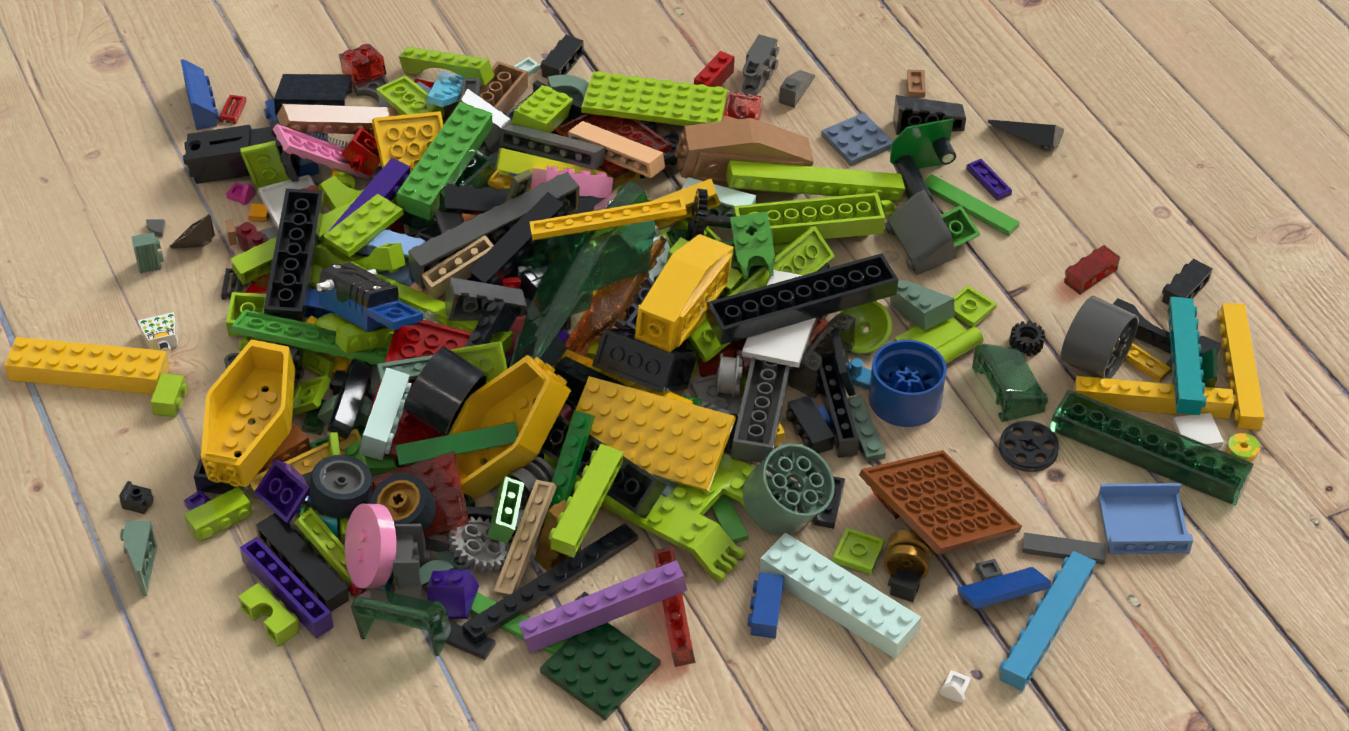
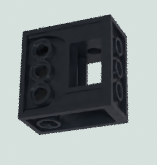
[592,327,699,393]

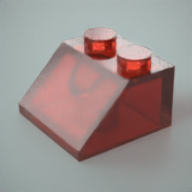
[724,91,764,120]

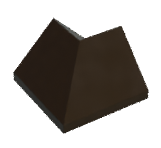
[170,214,215,249]

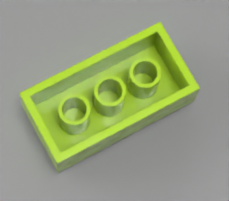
[511,85,573,133]

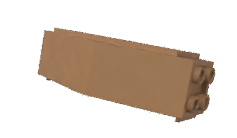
[675,118,814,194]

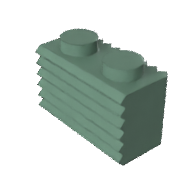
[131,232,164,274]

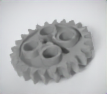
[447,516,513,573]

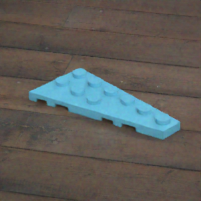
[427,71,463,107]

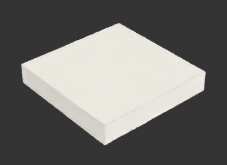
[1172,412,1224,451]

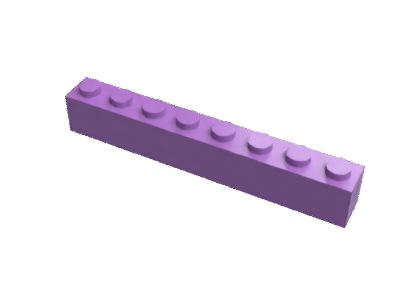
[518,560,687,653]

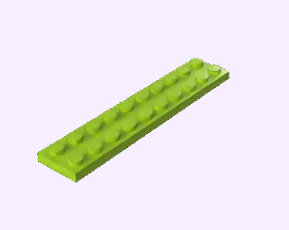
[688,226,835,362]

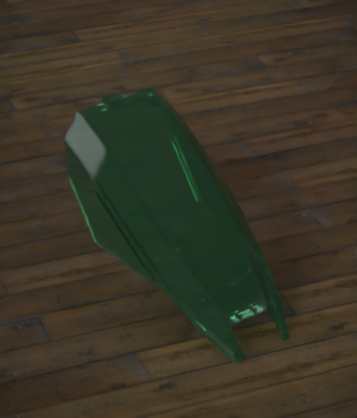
[509,181,656,368]

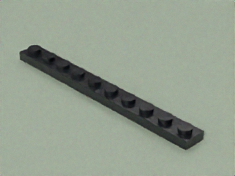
[462,523,638,643]

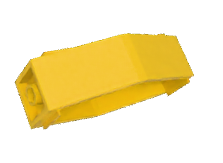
[635,234,734,352]
[201,339,295,487]
[433,355,571,499]

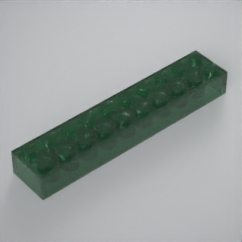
[1050,389,1254,506]

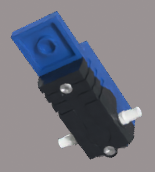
[317,262,423,331]

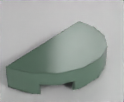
[420,560,455,590]

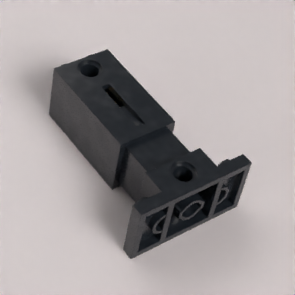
[183,120,301,184]

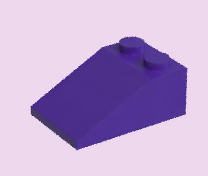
[254,459,310,524]

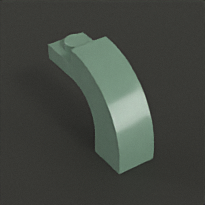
[548,75,593,117]

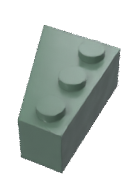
[890,280,955,331]

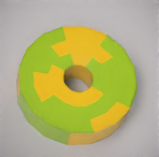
[1227,433,1260,462]

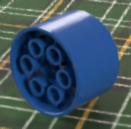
[868,340,947,427]

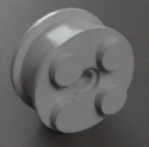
[716,353,743,398]

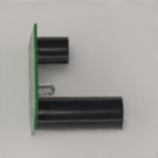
[890,119,956,202]

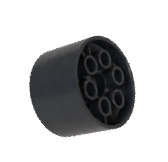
[403,347,488,436]

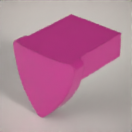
[226,182,256,205]

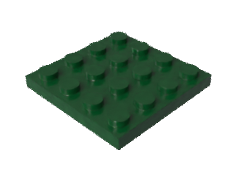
[540,622,661,720]

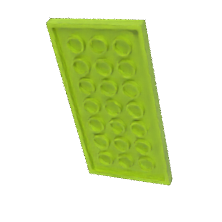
[581,71,728,126]

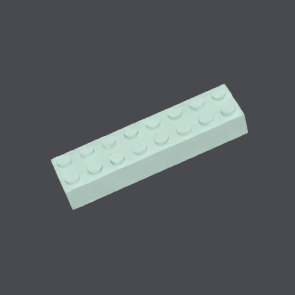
[760,532,921,659]

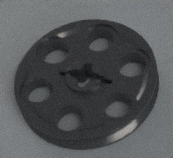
[999,421,1059,472]

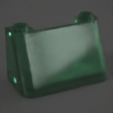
[972,344,1048,422]

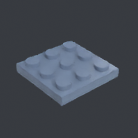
[821,113,893,166]

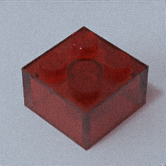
[339,44,387,85]

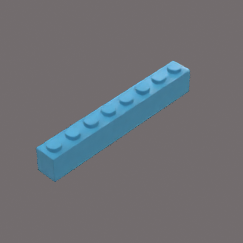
[999,551,1096,691]

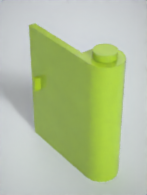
[894,317,984,365]

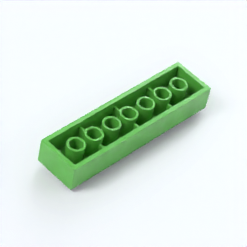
[397,102,493,220]

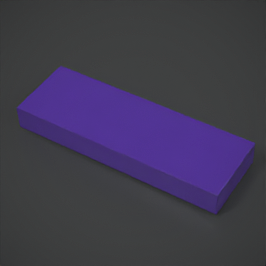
[966,159,1012,201]

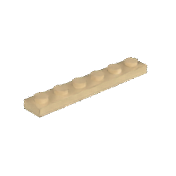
[494,480,557,596]

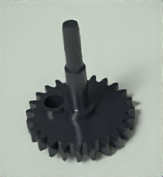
[687,189,732,241]

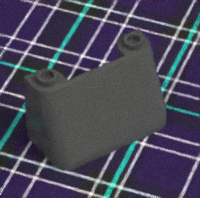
[884,190,957,275]

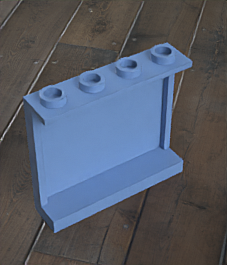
[1098,483,1193,554]

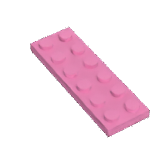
[273,124,373,180]

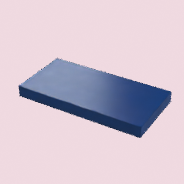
[957,567,1051,609]

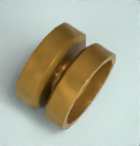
[884,530,932,579]

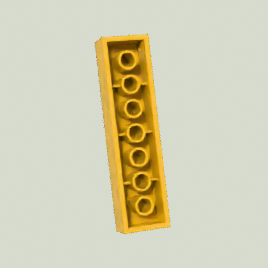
[4,337,170,394]

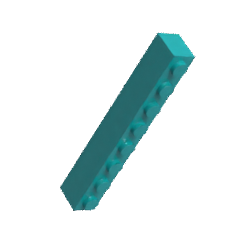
[1167,297,1206,415]

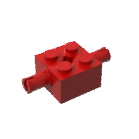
[341,127,380,176]

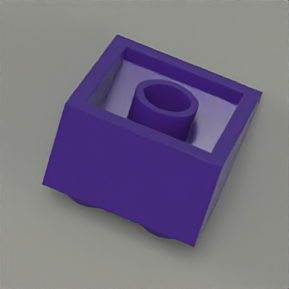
[427,570,479,619]

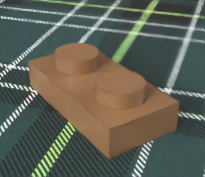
[907,69,926,98]

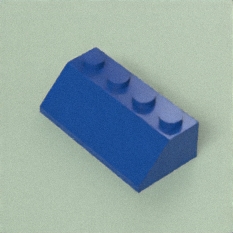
[181,59,219,130]

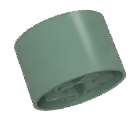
[743,444,835,535]

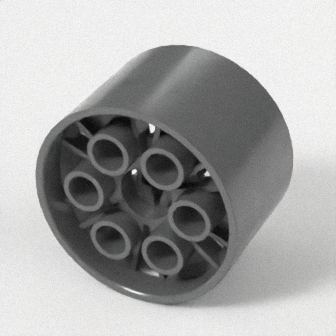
[1061,296,1139,379]

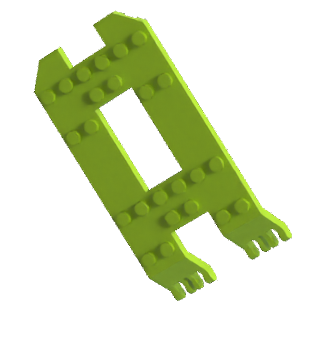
[544,452,777,582]

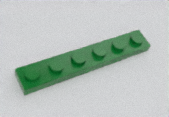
[541,410,595,528]

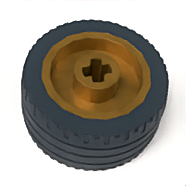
[370,473,436,533]

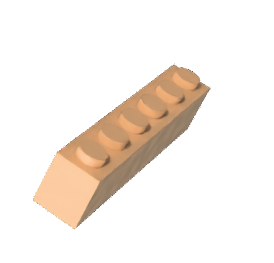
[568,121,665,178]

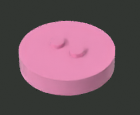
[345,504,396,588]

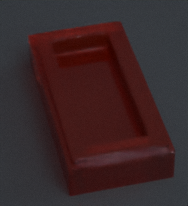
[698,349,737,377]

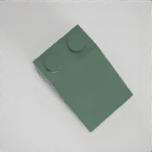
[120,520,157,596]

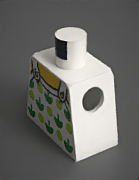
[138,312,178,355]

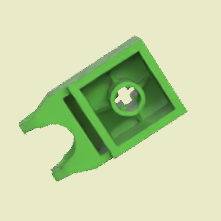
[730,211,775,280]

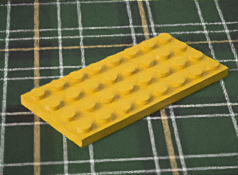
[576,376,736,492]

